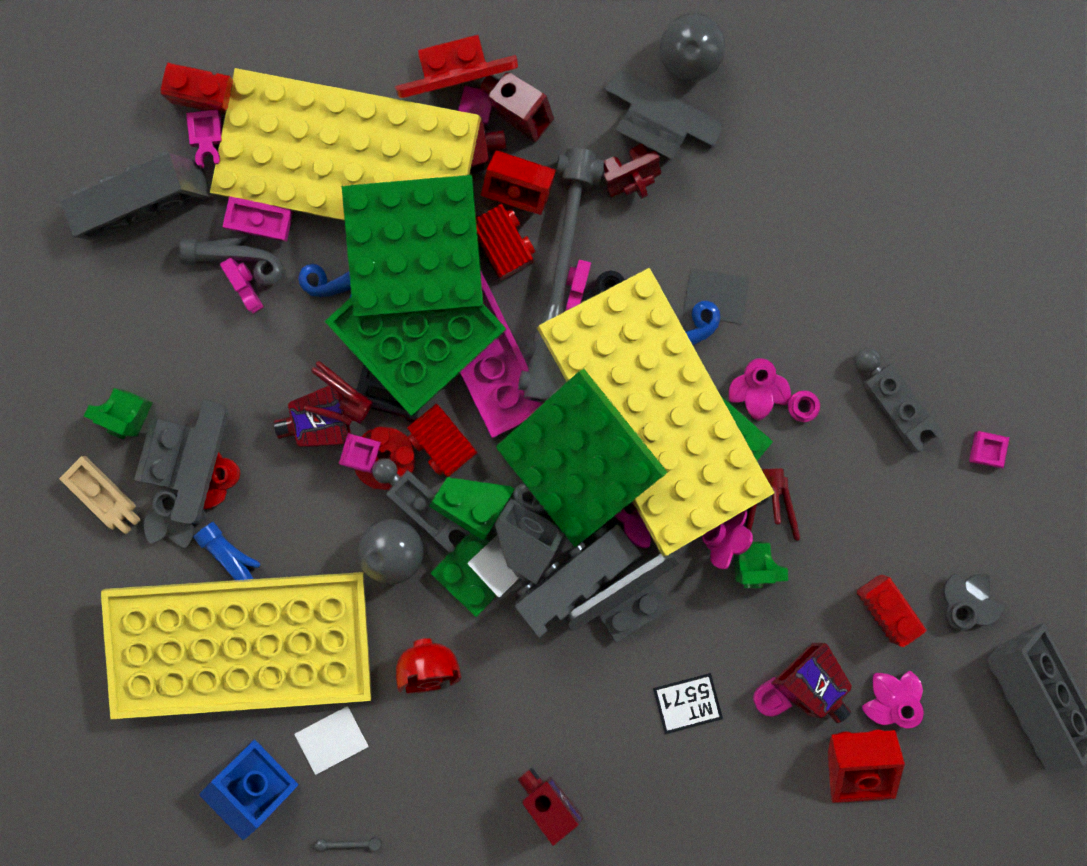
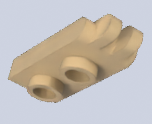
[59,456,140,534]

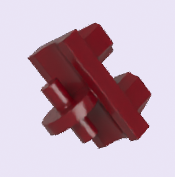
[603,143,662,199]

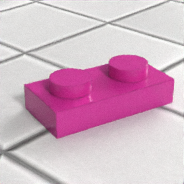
[223,196,293,242]

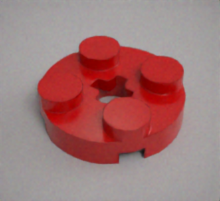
[354,427,416,490]

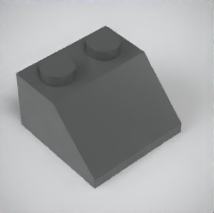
[495,499,564,584]

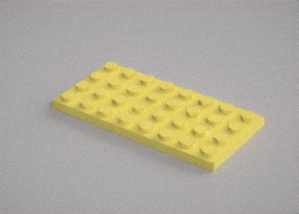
[210,68,481,221]
[537,268,774,556]
[101,572,372,719]

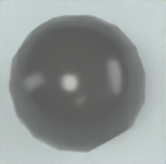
[659,13,726,82]
[357,519,424,585]

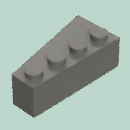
[61,151,213,240]
[515,522,641,638]

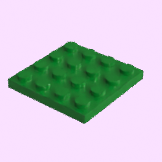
[341,175,484,317]
[325,296,507,416]
[496,369,668,547]

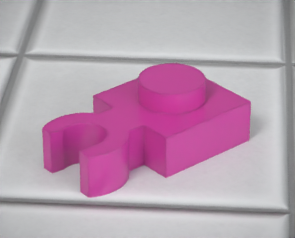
[186,110,222,168]
[220,258,264,314]
[565,259,591,311]

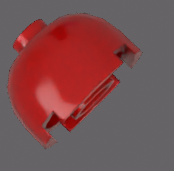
[396,638,461,694]

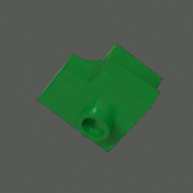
[84,388,153,439]
[734,541,788,588]

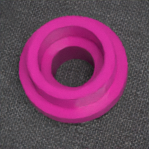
[788,391,820,422]

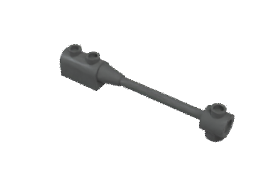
[518,148,604,403]

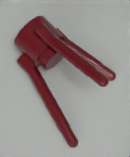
[304,361,373,426]
[746,468,800,541]

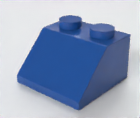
[198,739,299,841]

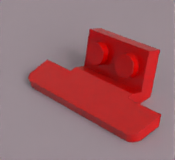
[395,35,518,98]

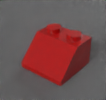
[828,729,905,803]

